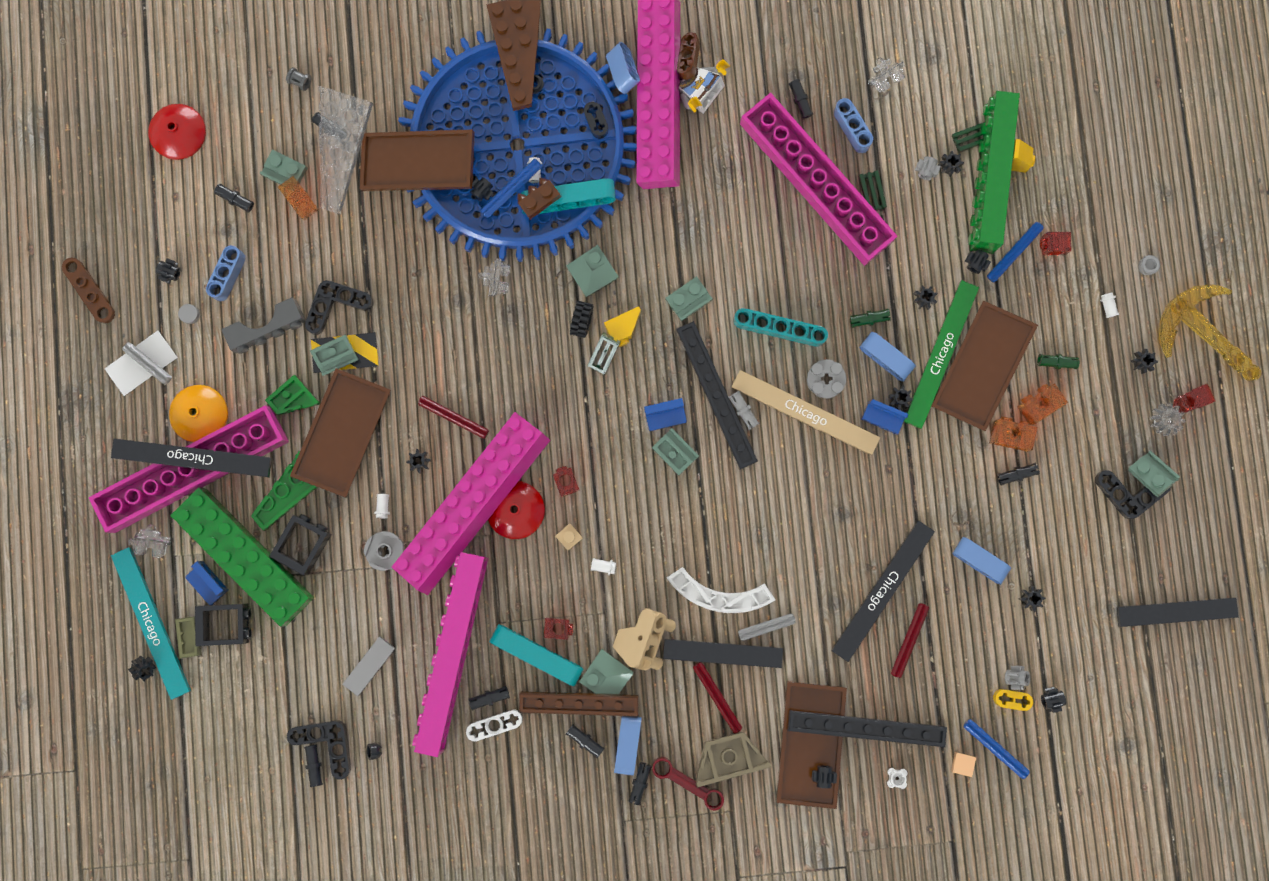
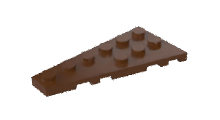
[486,0,542,111]

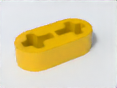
[993,689,1033,711]

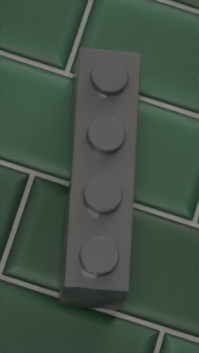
[221,297,306,354]

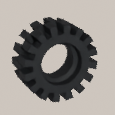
[570,301,594,338]

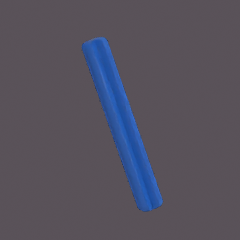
[480,159,542,218]
[987,222,1044,283]
[963,719,1030,779]

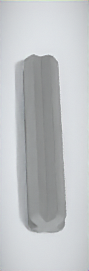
[122,342,172,385]
[738,614,796,641]

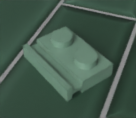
[260,149,308,192]
[665,276,713,322]
[310,334,358,376]
[652,428,699,476]
[1128,450,1180,497]

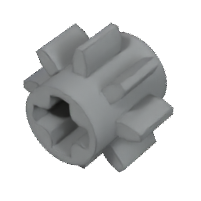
[915,156,941,180]
[1005,666,1030,690]

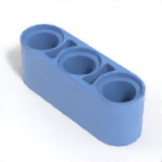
[606,42,640,94]
[834,98,873,153]
[206,245,245,301]
[859,332,916,382]
[952,537,1011,585]
[614,716,642,776]

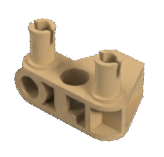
[613,608,676,671]

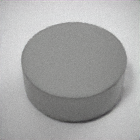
[1138,255,1160,275]
[178,304,200,324]

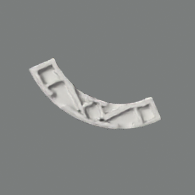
[667,567,775,613]

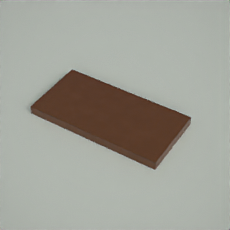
[359,129,475,191]
[931,300,1038,431]
[290,368,391,498]
[776,681,847,809]

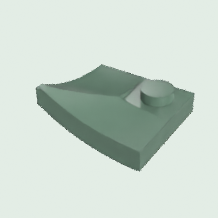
[566,245,619,298]
[579,649,634,694]

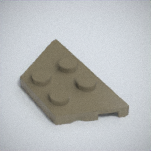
[696,732,771,787]

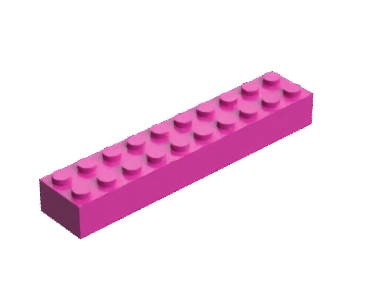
[636,0,681,189]
[740,92,898,266]
[88,405,289,533]
[391,412,550,595]
[412,552,489,757]

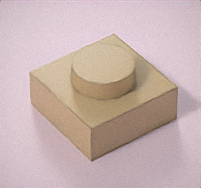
[556,524,583,551]

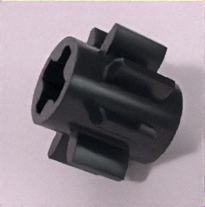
[938,151,964,177]
[470,177,493,202]
[965,249,991,274]
[156,258,181,284]
[913,285,938,310]
[1131,349,1158,374]
[888,386,913,410]
[406,449,432,474]
[1018,586,1046,611]
[128,655,156,681]
[1041,687,1066,713]
[812,765,837,789]

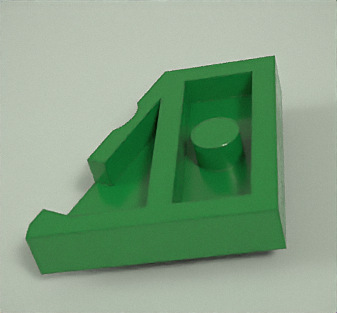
[265,375,320,415]

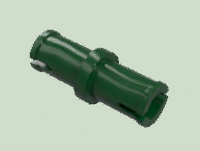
[850,309,891,328]
[1037,354,1080,369]

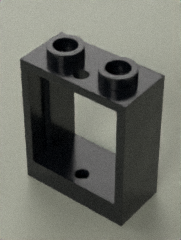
[269,514,332,576]
[195,603,252,646]

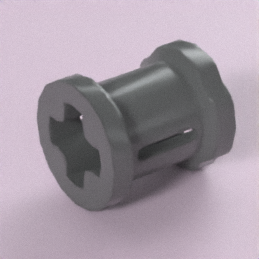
[286,67,312,91]

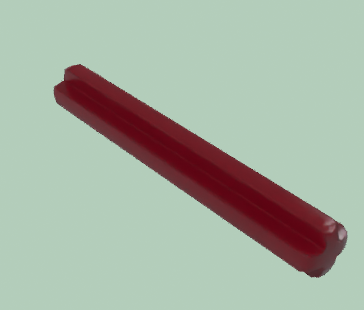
[418,396,489,439]
[891,603,929,678]
[693,662,742,734]

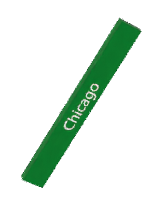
[904,280,979,429]

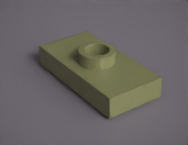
[175,616,202,659]

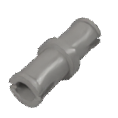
[728,391,759,430]

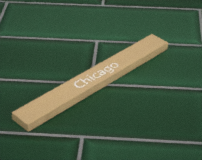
[731,370,880,455]

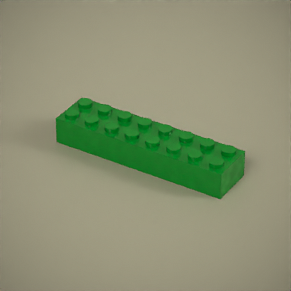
[968,91,1020,254]
[170,487,315,627]

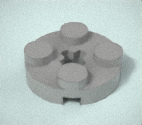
[806,360,846,399]
[364,531,405,571]

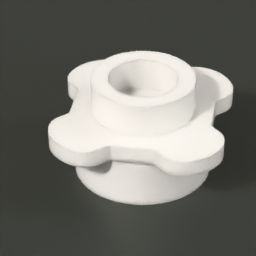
[887,768,908,789]

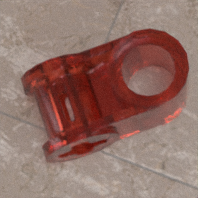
[1173,383,1216,413]

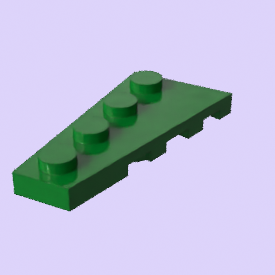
[251,451,317,531]

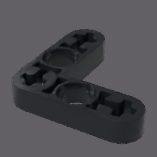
[305,280,373,335]
[1095,470,1171,519]
[287,720,351,780]

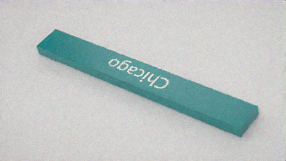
[111,547,191,700]

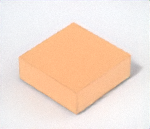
[951,752,976,777]

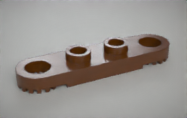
[62,257,115,324]

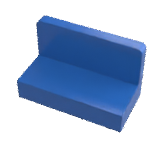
[644,398,687,431]
[861,399,909,435]
[185,561,229,605]

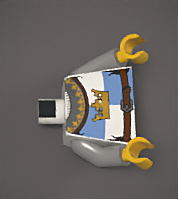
[679,60,730,114]

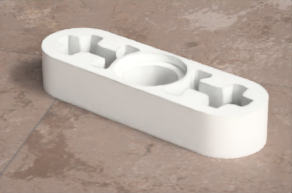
[466,709,523,741]

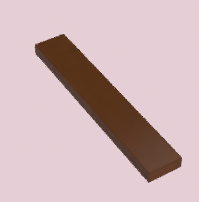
[519,691,639,716]

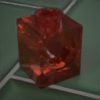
[1039,232,1072,255]
[552,466,580,497]
[544,617,573,640]

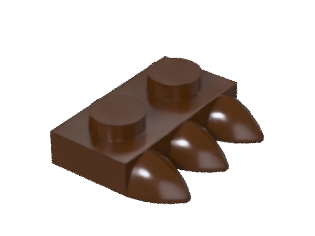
[517,178,561,220]

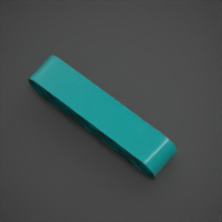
[521,179,616,214]
[733,308,828,347]
[489,624,584,687]

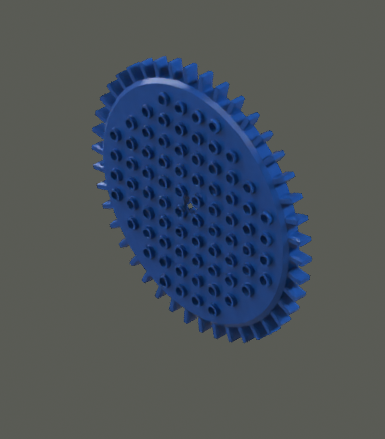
[398,28,637,262]

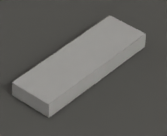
[342,636,396,696]

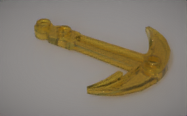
[1159,284,1261,381]

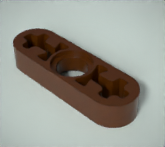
[677,32,700,80]

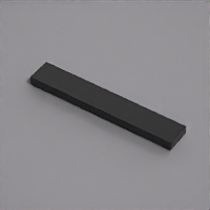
[1116,598,1239,627]
[663,639,783,668]

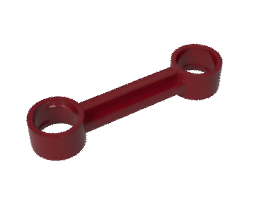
[652,757,724,811]

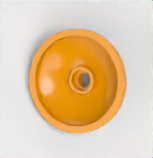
[169,385,228,442]

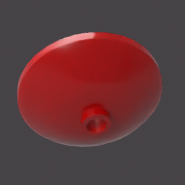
[148,104,206,160]
[488,481,545,539]

